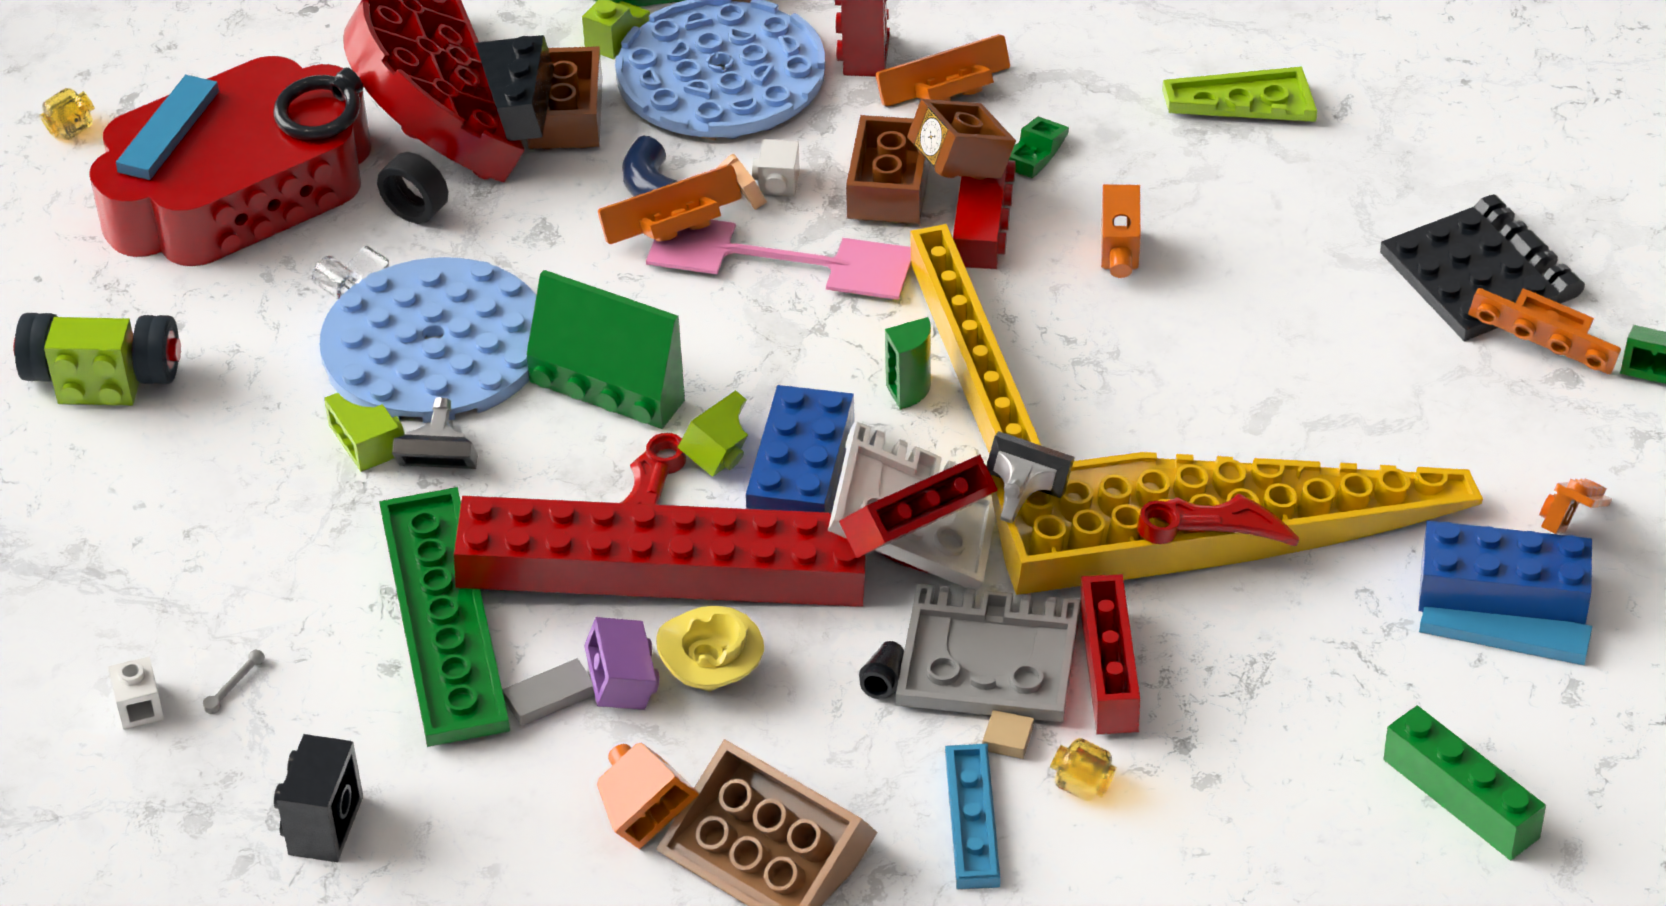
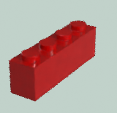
[953,160,1016,269]
[839,454,998,558]
[1080,574,1140,735]

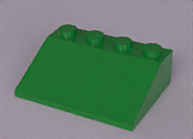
[526,270,685,429]

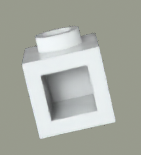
[752,139,800,196]
[108,656,164,730]

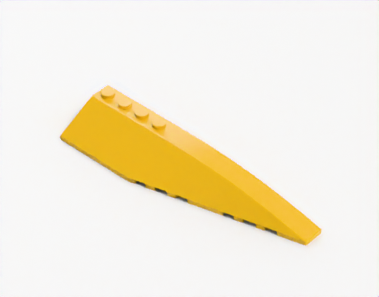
[991,452,1483,595]

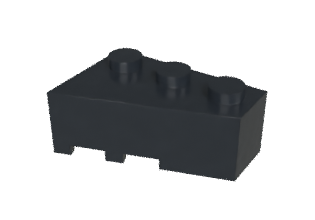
[475,35,554,141]

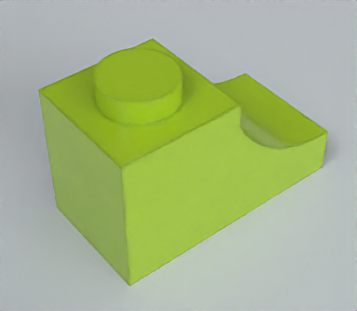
[582,0,650,59]
[677,390,749,477]
[324,392,405,472]

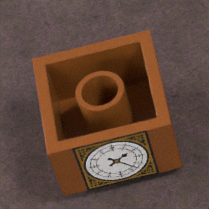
[907,99,1016,180]

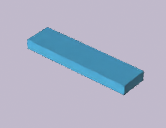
[116,74,219,180]
[1419,607,1593,665]
[945,744,1000,890]

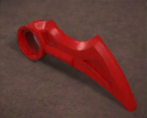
[620,433,686,505]
[1137,493,1299,546]

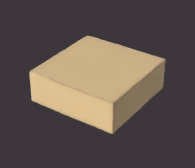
[982,710,1034,759]

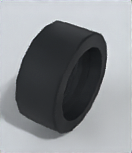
[377,152,449,224]

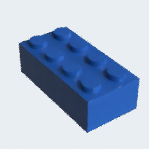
[745,385,855,513]
[1418,520,1592,625]

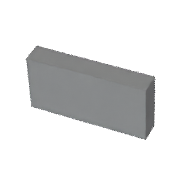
[502,658,595,726]

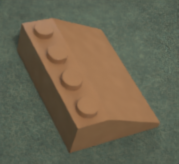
[655,739,878,906]

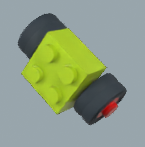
[13,313,181,406]

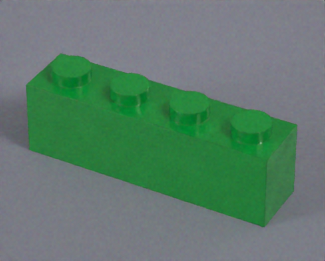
[1383,705,1546,861]

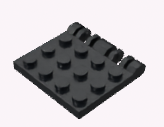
[1380,194,1585,341]

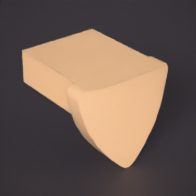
[717,154,767,210]

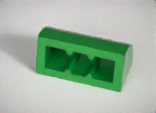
[885,317,931,410]
[1620,325,1666,384]

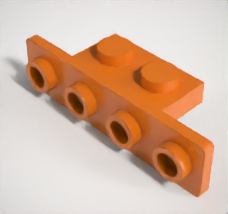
[876,34,1010,107]
[598,164,742,244]
[1469,288,1621,374]
[1539,478,1612,534]

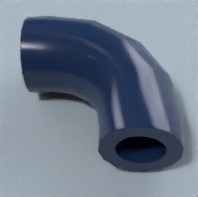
[622,135,678,197]

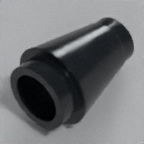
[859,641,904,699]

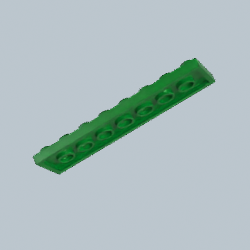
[379,487,510,747]

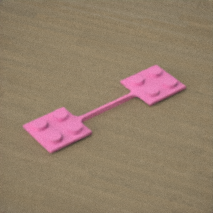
[646,220,911,300]

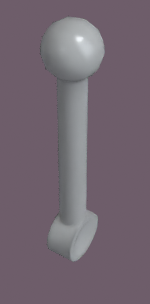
[203,649,265,714]

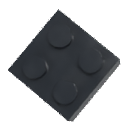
[274,734,363,863]

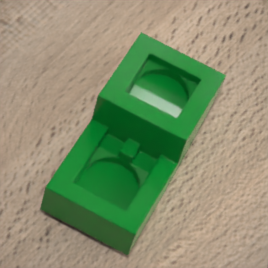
[1009,116,1069,178]

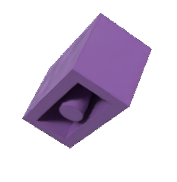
[584,617,659,710]

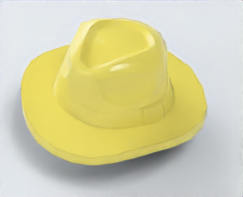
[656,606,764,692]

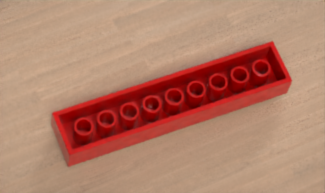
[454,496,866,607]

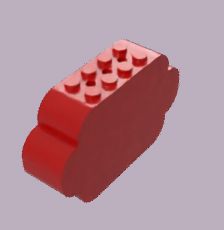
[89,56,371,266]

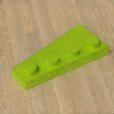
[1162,66,1317,122]

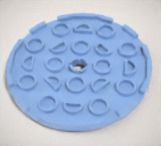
[615,0,825,139]
[319,257,536,423]

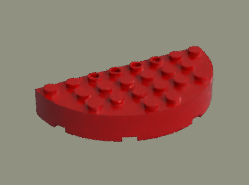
[343,0,525,183]

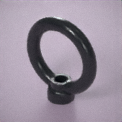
[273,67,364,141]

